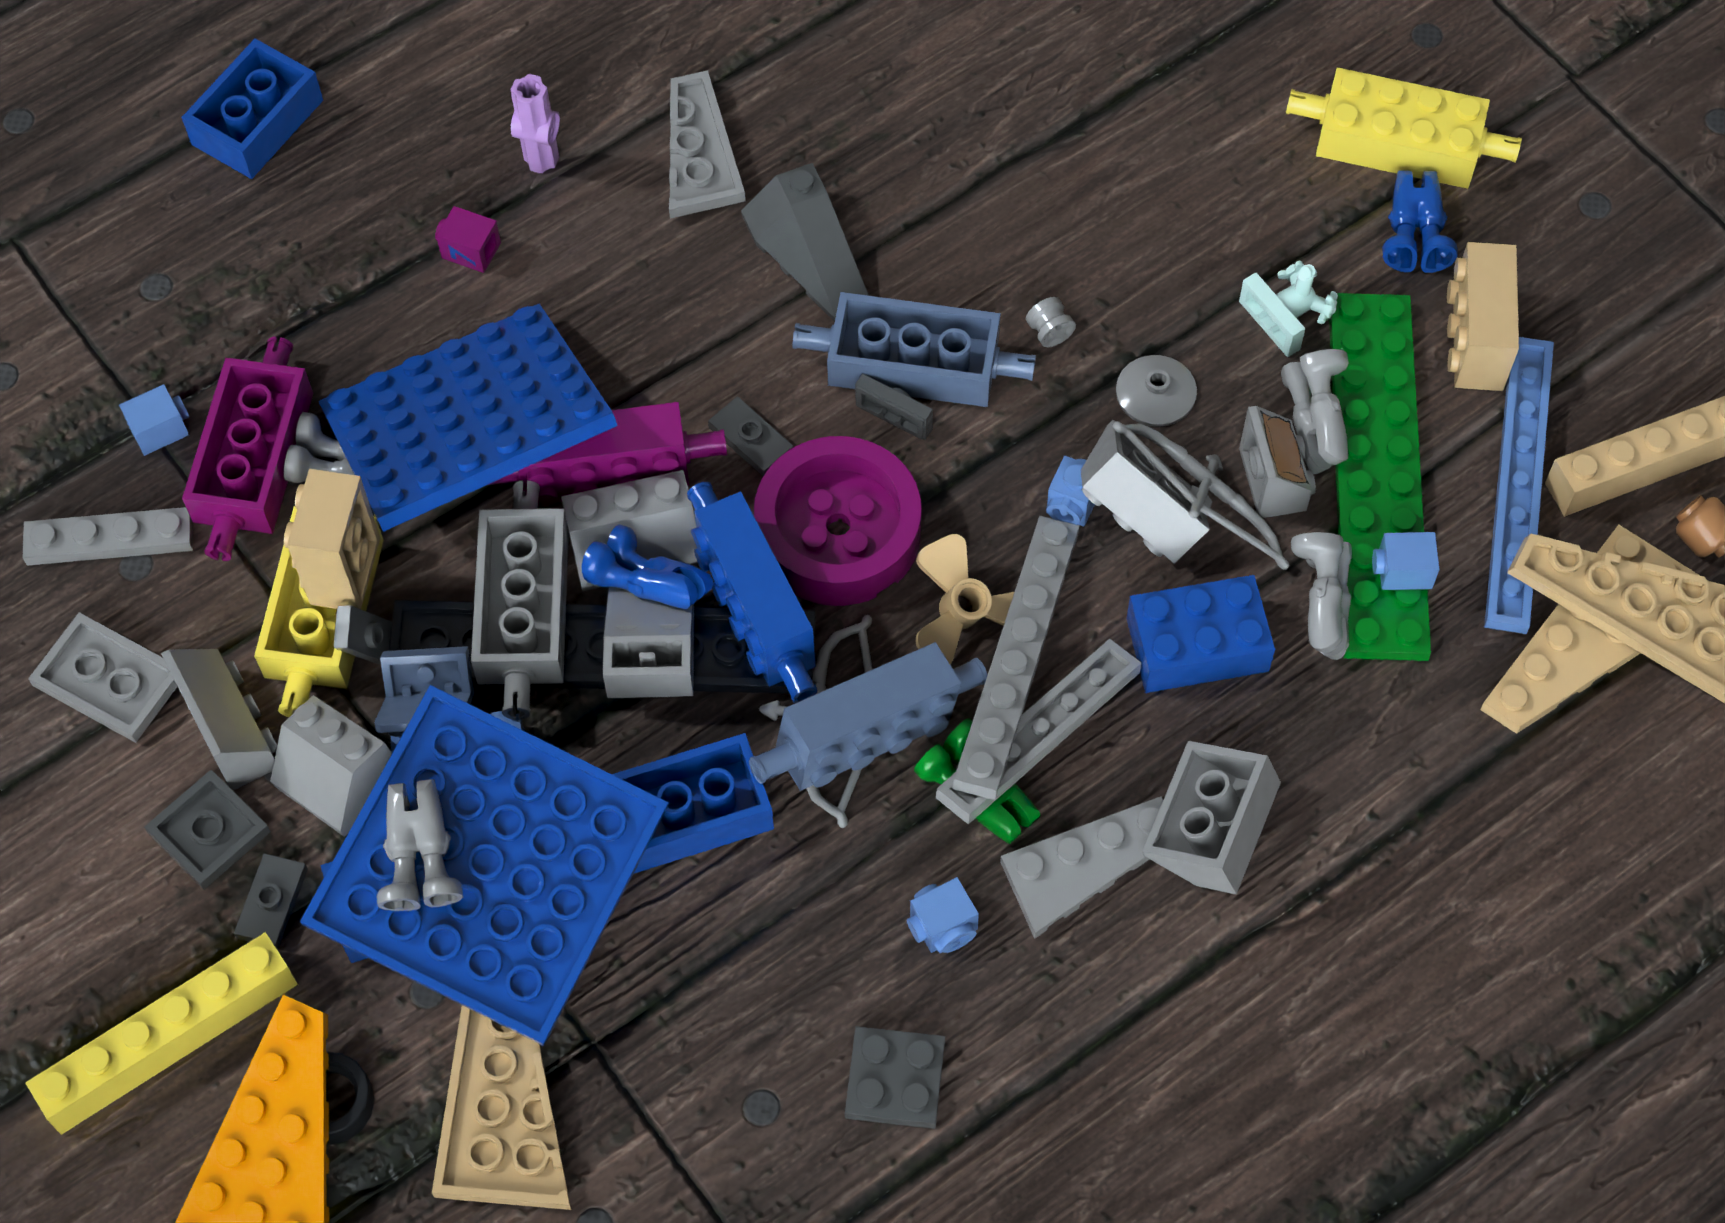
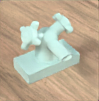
[1239,261,1338,357]

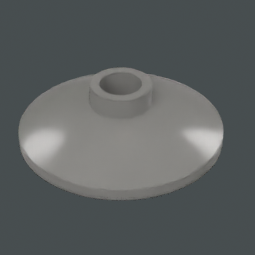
[1116,355,1197,427]

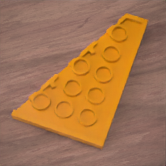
[175,995,329,1223]

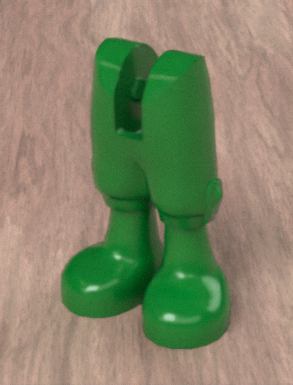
[914,718,1041,844]

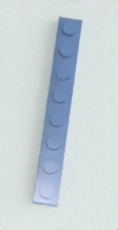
[1484,337,1554,634]

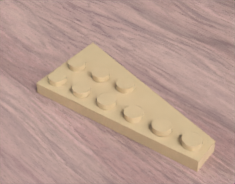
[1480,524,1708,734]
[1507,533,1725,703]
[432,1005,572,1210]

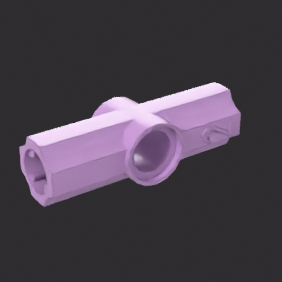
[511,74,560,174]

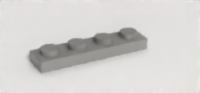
[22,507,193,566]

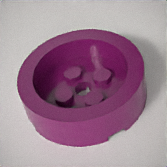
[754,436,921,606]

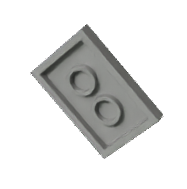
[28,612,178,743]

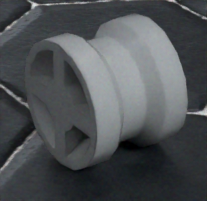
[1026,297,1076,347]

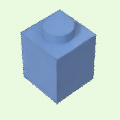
[119,384,189,456]
[1372,532,1440,590]

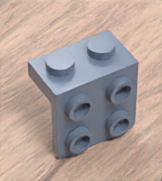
[374,646,474,737]

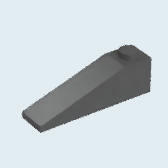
[741,163,869,322]

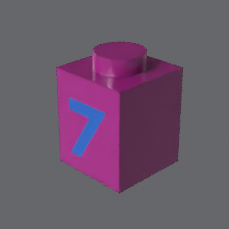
[435,206,501,273]

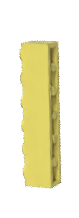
[25,932,298,1135]

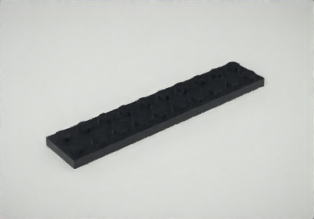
[389,600,816,694]

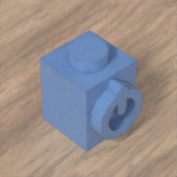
[1046,455,1095,527]
[907,877,979,953]

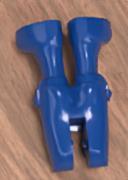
[1382,170,1458,273]
[582,524,714,609]

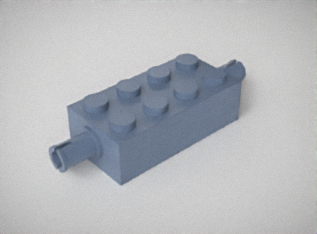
[792,292,1036,407]
[749,642,988,791]

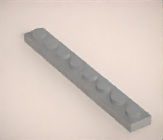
[953,516,1079,800]

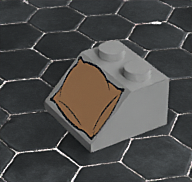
[1239,406,1316,518]

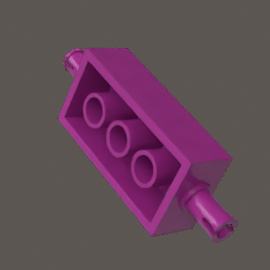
[182,337,313,561]
[488,402,727,507]

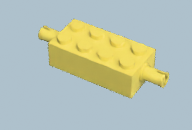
[1286,67,1522,189]
[254,506,384,717]

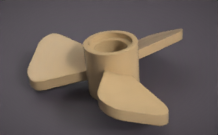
[916,534,1014,664]

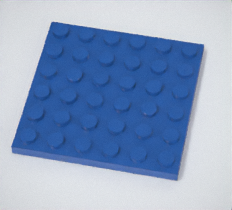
[318,303,618,532]
[300,685,669,1046]

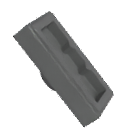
[855,373,933,440]
[708,396,794,476]
[334,606,392,664]
[234,854,308,949]

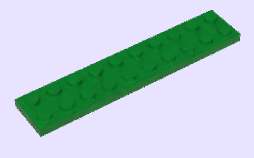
[1329,293,1431,661]

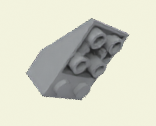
[603,587,694,698]

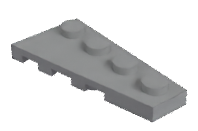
[669,70,746,219]
[1000,796,1163,939]

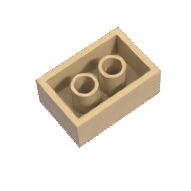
[1447,242,1519,391]
[284,469,380,609]

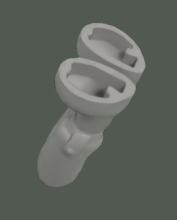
[1281,349,1349,475]
[284,412,354,483]
[1291,532,1352,660]
[376,779,463,911]

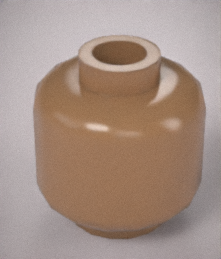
[1676,495,1725,558]

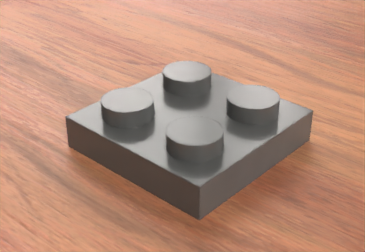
[144,770,271,890]
[845,1026,945,1129]

